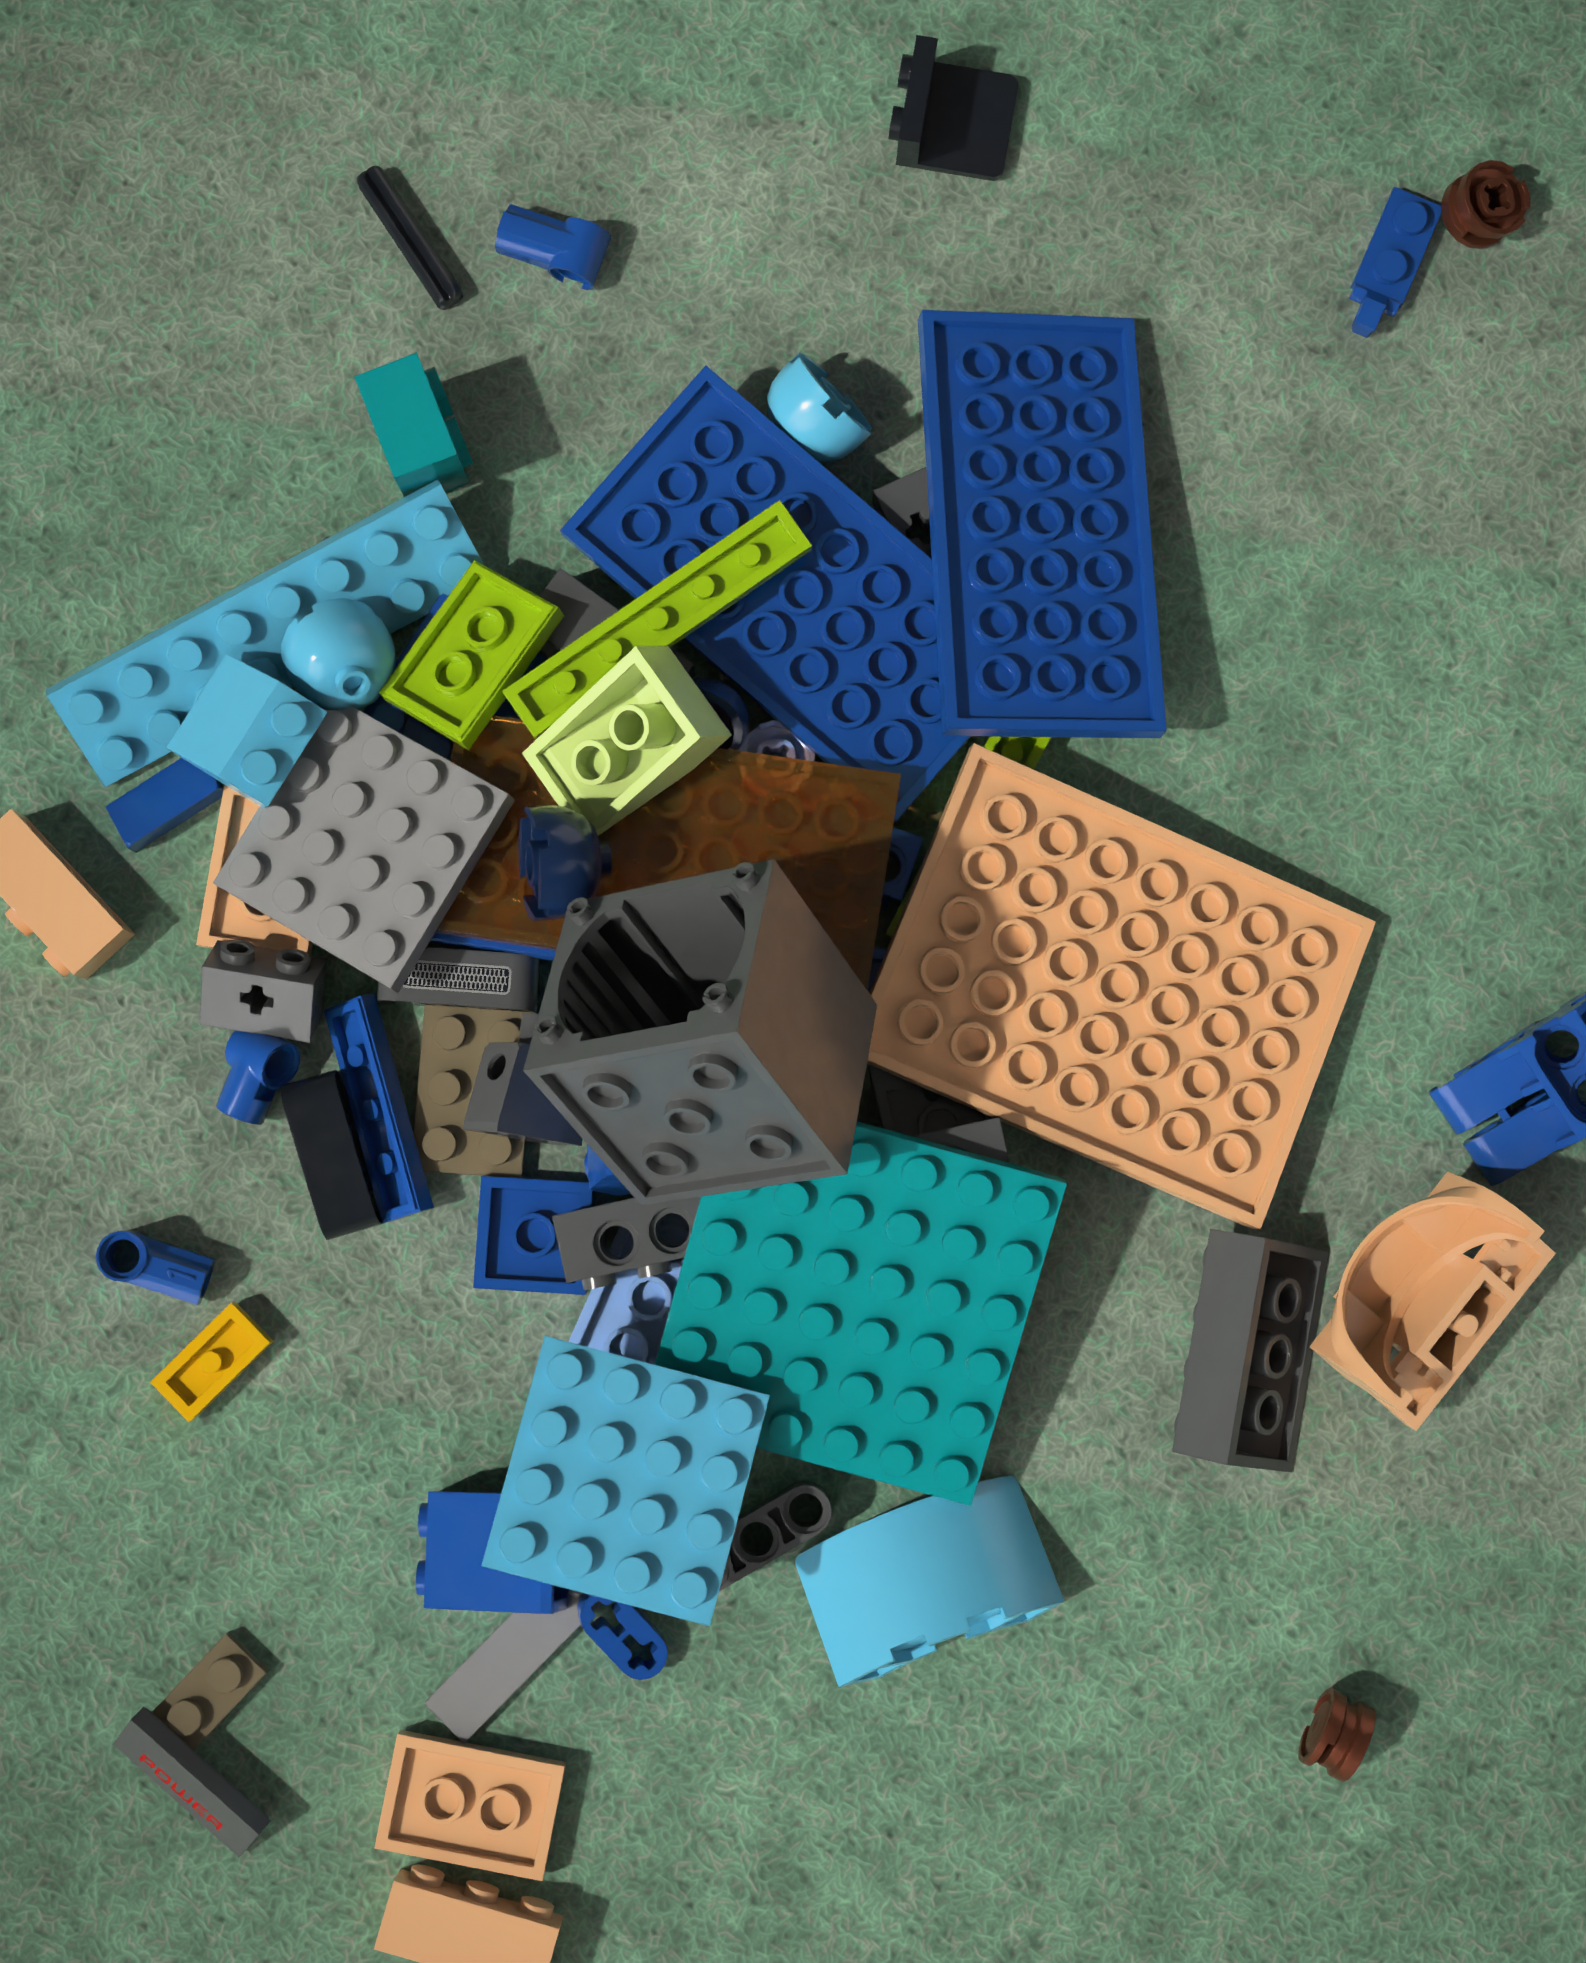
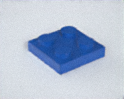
[473,1176,594,1295]

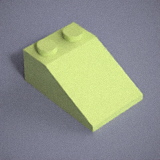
[522,646,732,836]

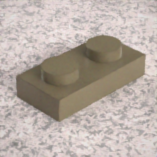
[152,1632,269,1750]

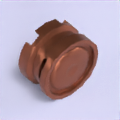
[1441,160,1530,249]
[1298,1687,1376,1782]

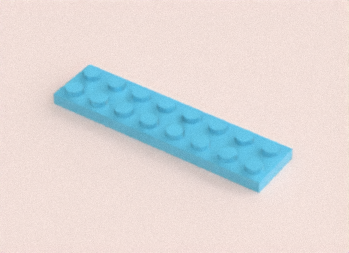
[46,479,485,787]

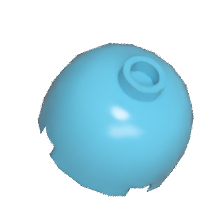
[767,352,873,463]
[281,598,396,710]

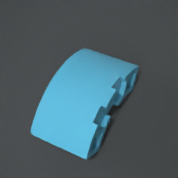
[795,1475,1065,1687]

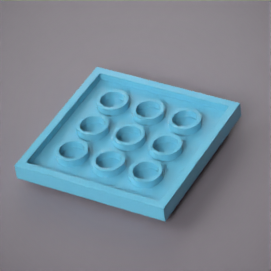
[481,1336,770,1626]

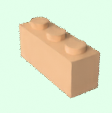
[0,808,135,979]
[374,1864,564,1963]

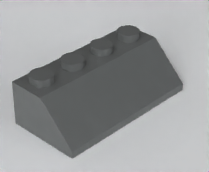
[1172,1229,1329,1473]

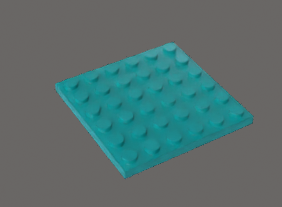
[654,1122,1067,1506]

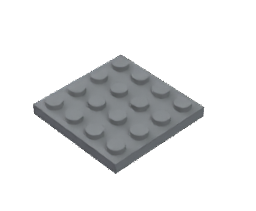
[213,706,515,993]

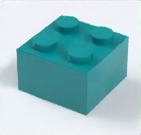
[354,352,474,497]

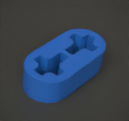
[577,1593,668,1680]

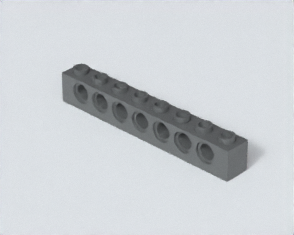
[552,1117,1009,1290]

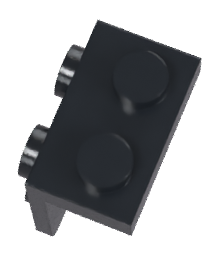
[888,35,1018,181]

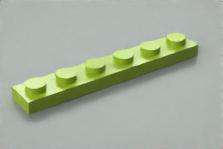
[502,500,812,740]

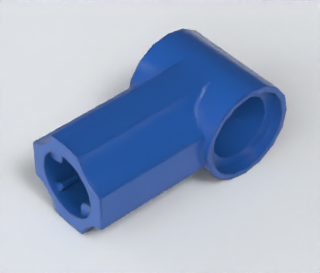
[495,204,611,290]
[96,1231,216,1305]

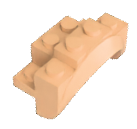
[1309,1171,1556,1431]

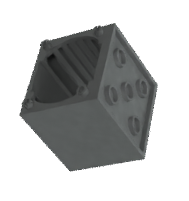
[523,859,877,1206]

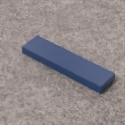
[324,994,434,1223]

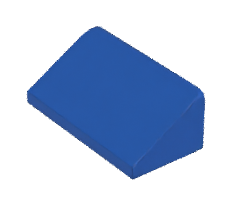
[105,758,224,853]

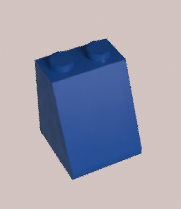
[416,1491,569,1614]

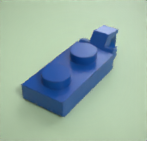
[1349,186,1442,338]

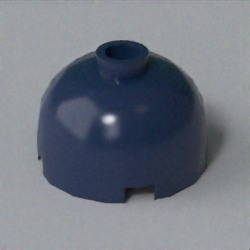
[518,805,612,921]

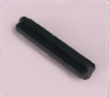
[357,165,463,310]

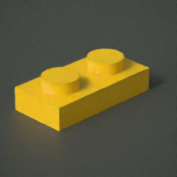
[150,1302,274,1422]

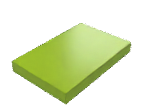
[379,560,564,750]

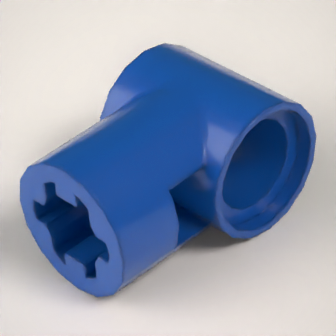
[216,1030,301,1125]

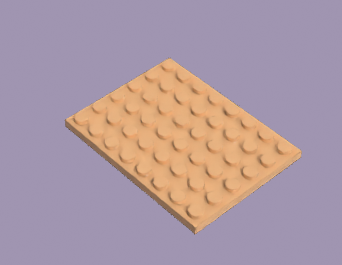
[867,743,1376,1230]

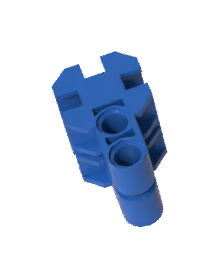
[1428,992,1586,1186]

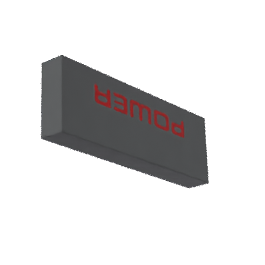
[113,1706,271,1857]

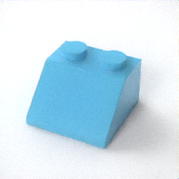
[166,654,327,808]

